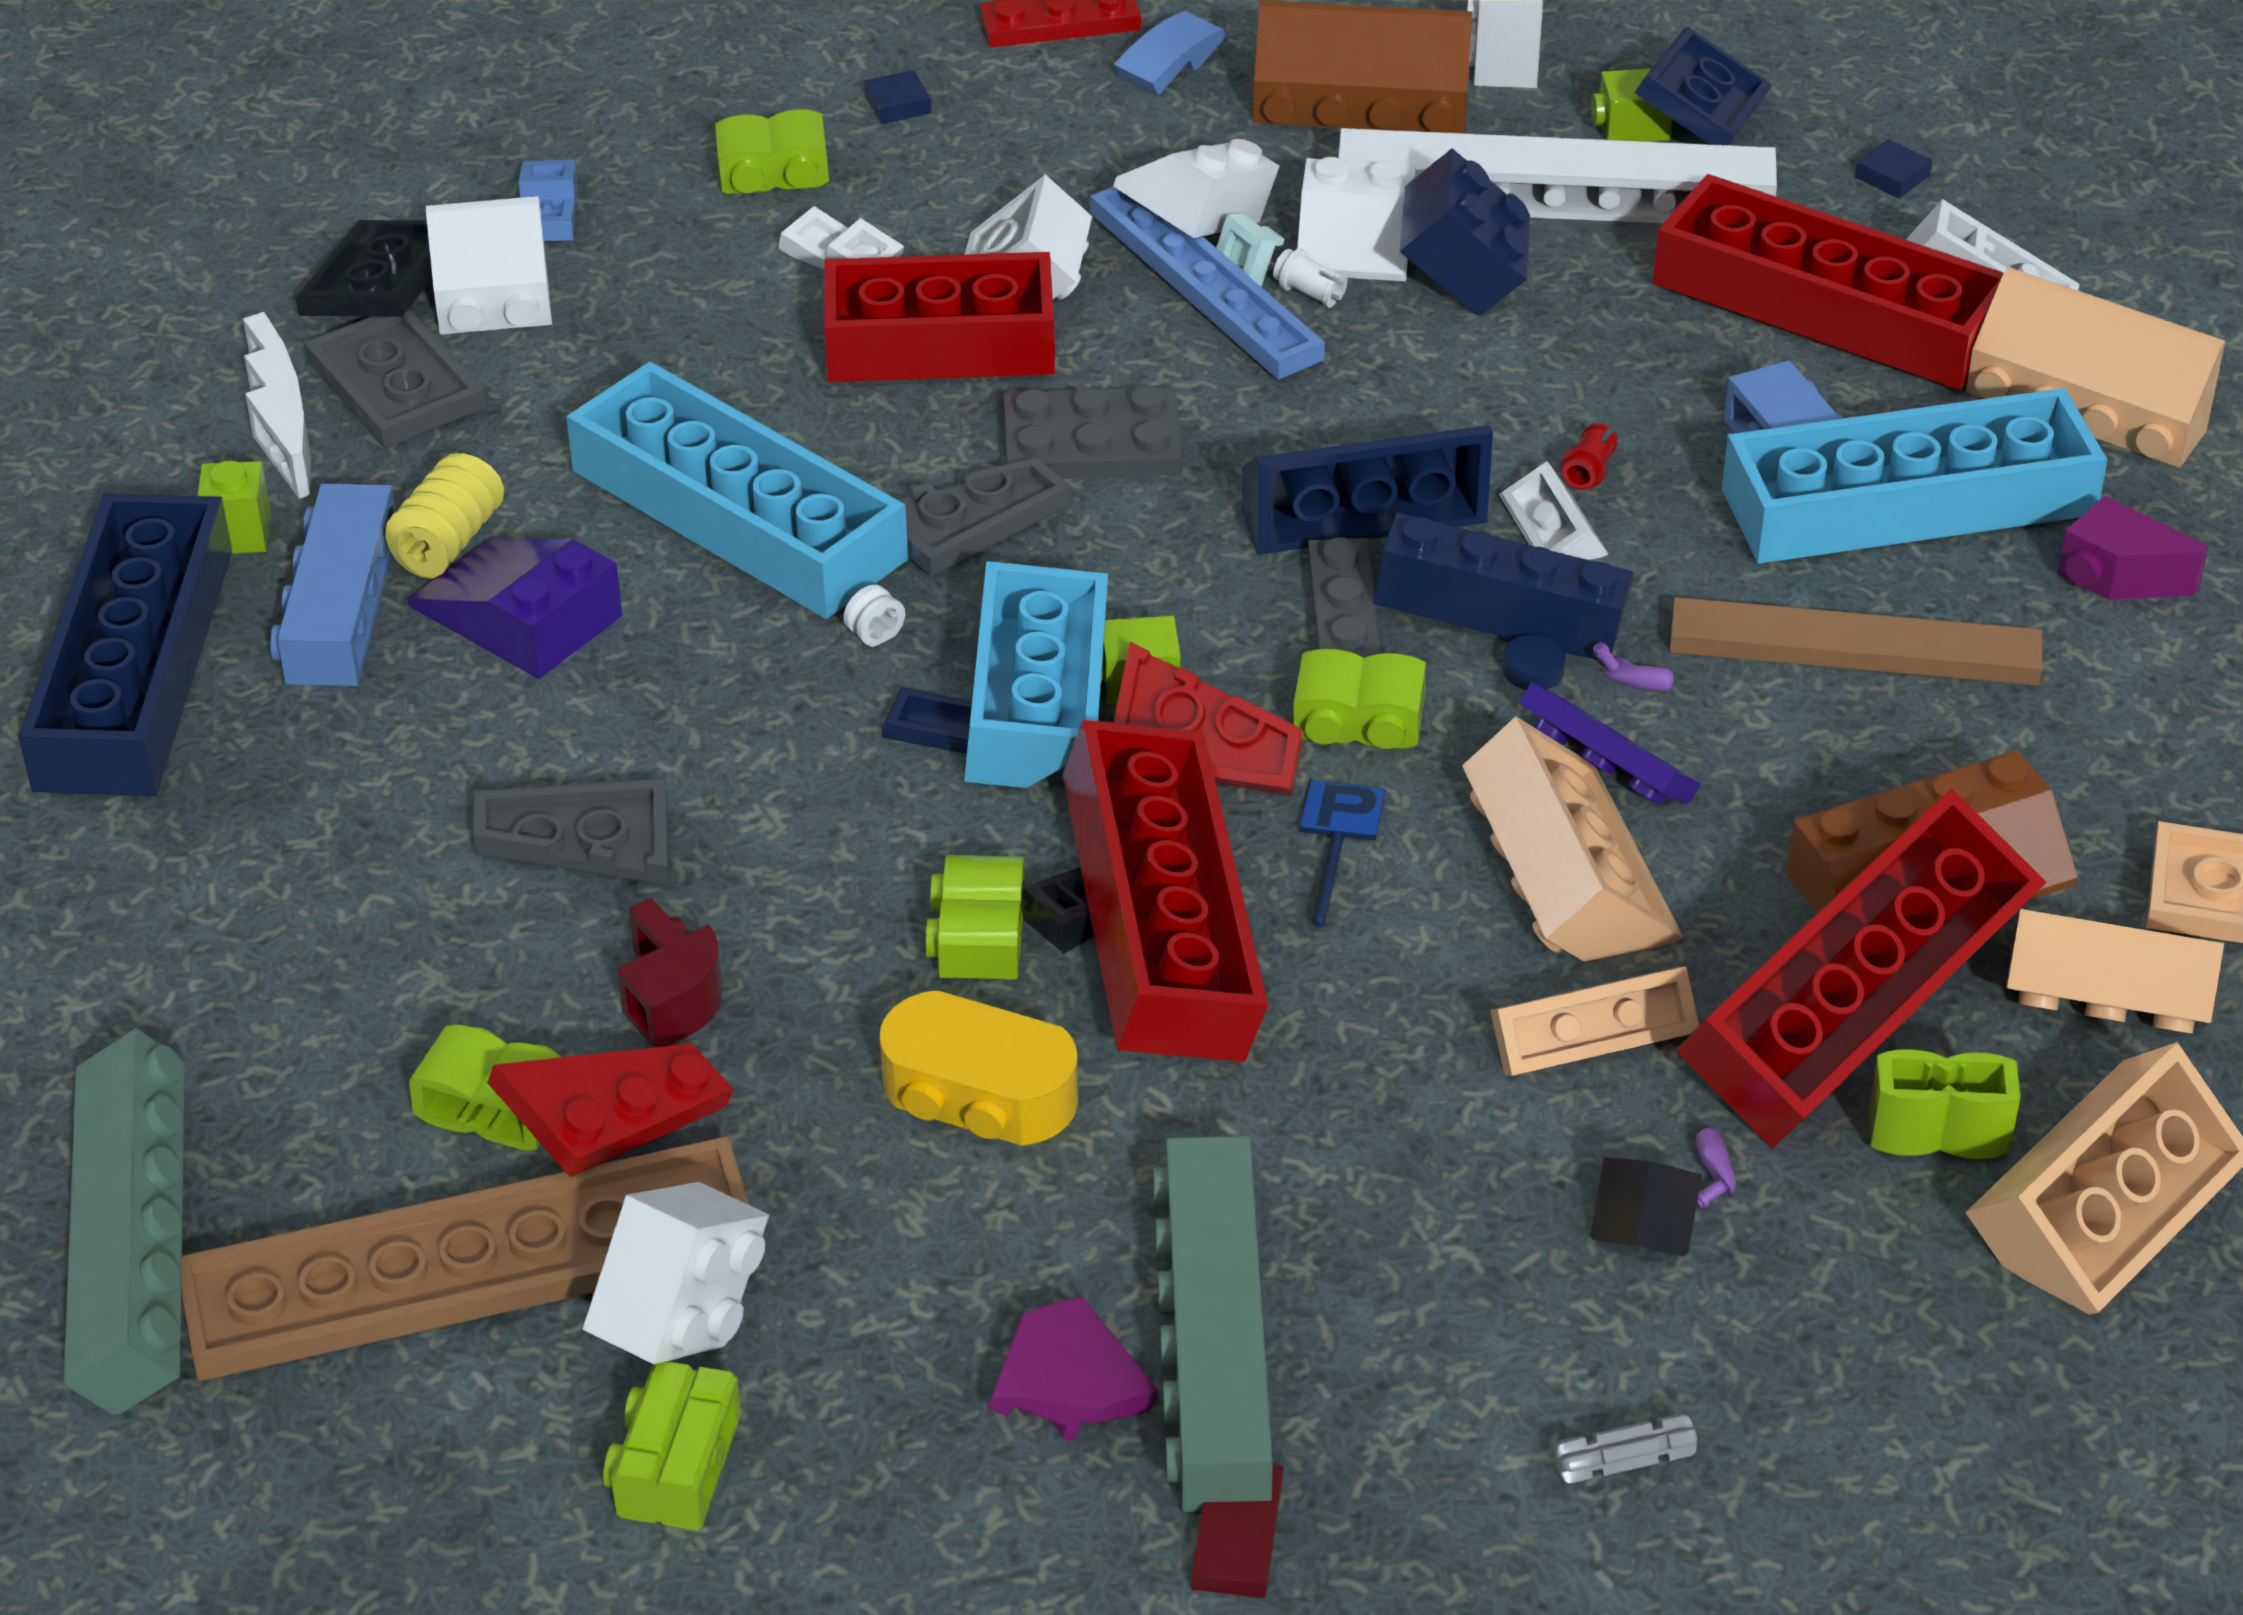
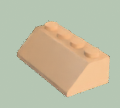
[1966,267,2225,468]
[1462,716,1684,962]
[1965,1042,2243,1315]

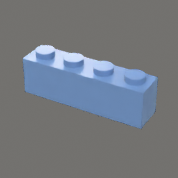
[271,484,395,686]

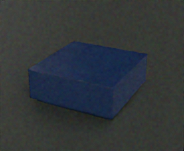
[864,70,931,124]
[1855,139,1933,199]

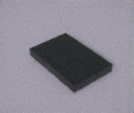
[295,220,432,317]

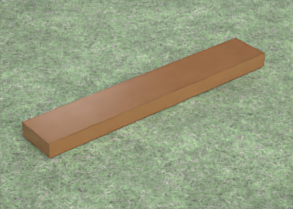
[1669,597,2042,686]

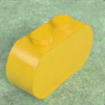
[880,990,1078,1145]

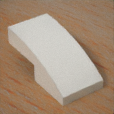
[778,206,904,269]

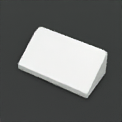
[1499,461,1609,560]

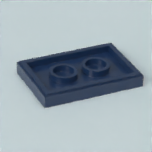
[1634,27,1772,146]

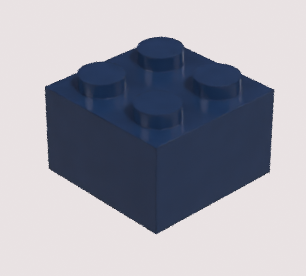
[1399,148,1530,315]

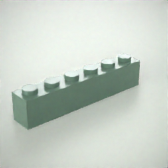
[63,1028,185,1415]
[1153,1136,1273,1512]

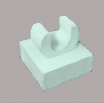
[1216,213,1285,286]

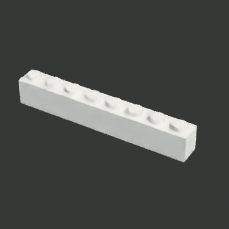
[1339,128,1777,223]

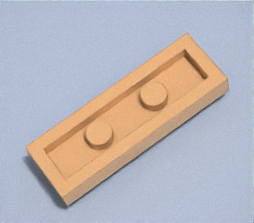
[1490,966,1699,1076]

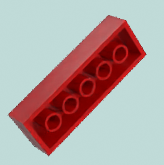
[1653,173,2004,390]
[1062,719,1268,1062]
[1676,788,2047,1149]

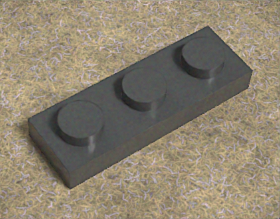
[1308,538,1382,658]

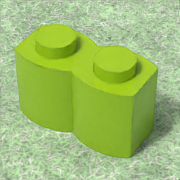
[715,109,829,194]
[1293,649,1426,749]
[926,855,1025,980]
[409,1025,562,1151]
[1868,1049,2021,1159]

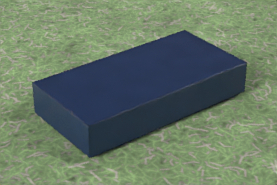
[882,687,972,754]

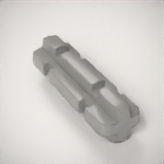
[1554,1413,1697,1484]

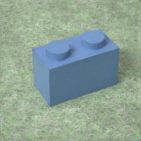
[1724,360,1843,433]

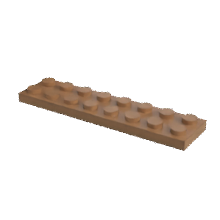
[181,1136,749,1382]

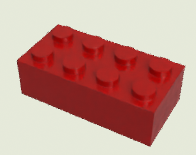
[824,252,1055,382]

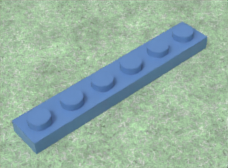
[1090,187,1325,380]

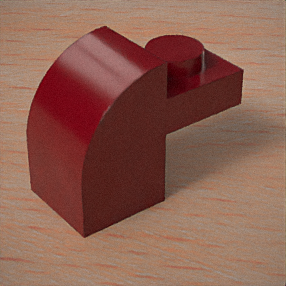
[617,897,723,1048]

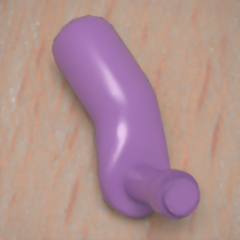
[1593,642,1674,692]
[1696,1128,1736,1209]

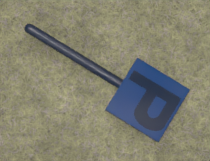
[1300,780,1386,928]

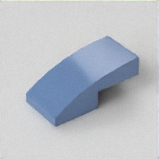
[1114,11,1226,95]
[519,159,577,241]

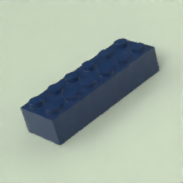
[18,493,232,796]

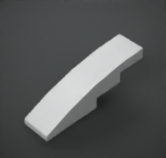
[243,312,311,499]

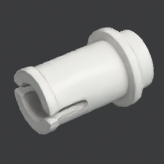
[1273,248,1348,308]

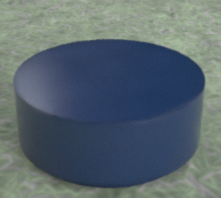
[1503,634,1566,690]

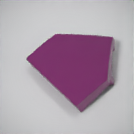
[987,1297,1159,1441]

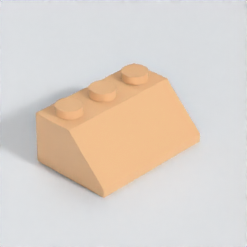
[2006,909,2224,1034]

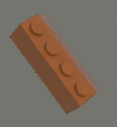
[1253,0,1473,134]
[1786,750,2078,914]

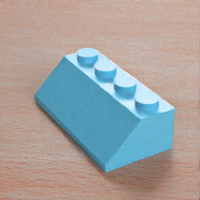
[964,561,1108,788]

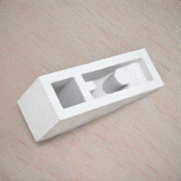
[1906,199,2079,290]

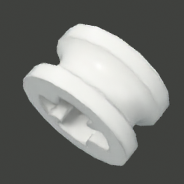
[844,585,905,647]

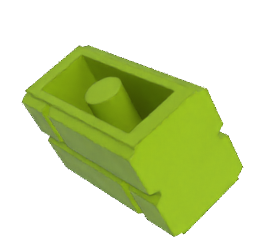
[603,1361,741,1531]

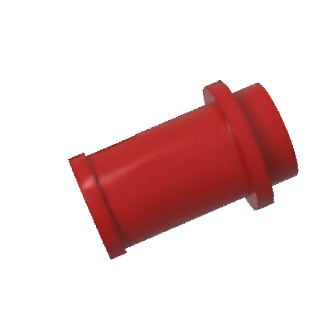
[1560,423,1618,490]

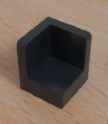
[1590,1157,1702,1256]

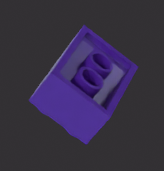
[407,538,623,679]

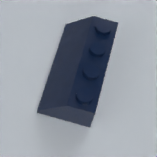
[1242,425,1493,555]
[1373,512,1634,660]

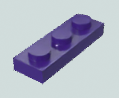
[1519,682,1701,805]

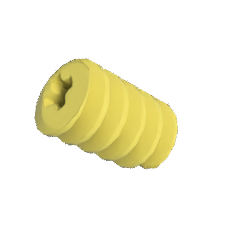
[385,453,504,579]

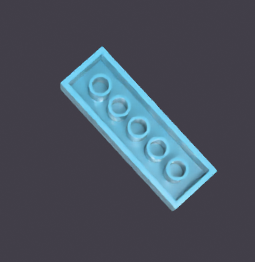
[566,361,908,619]
[1721,388,2108,564]

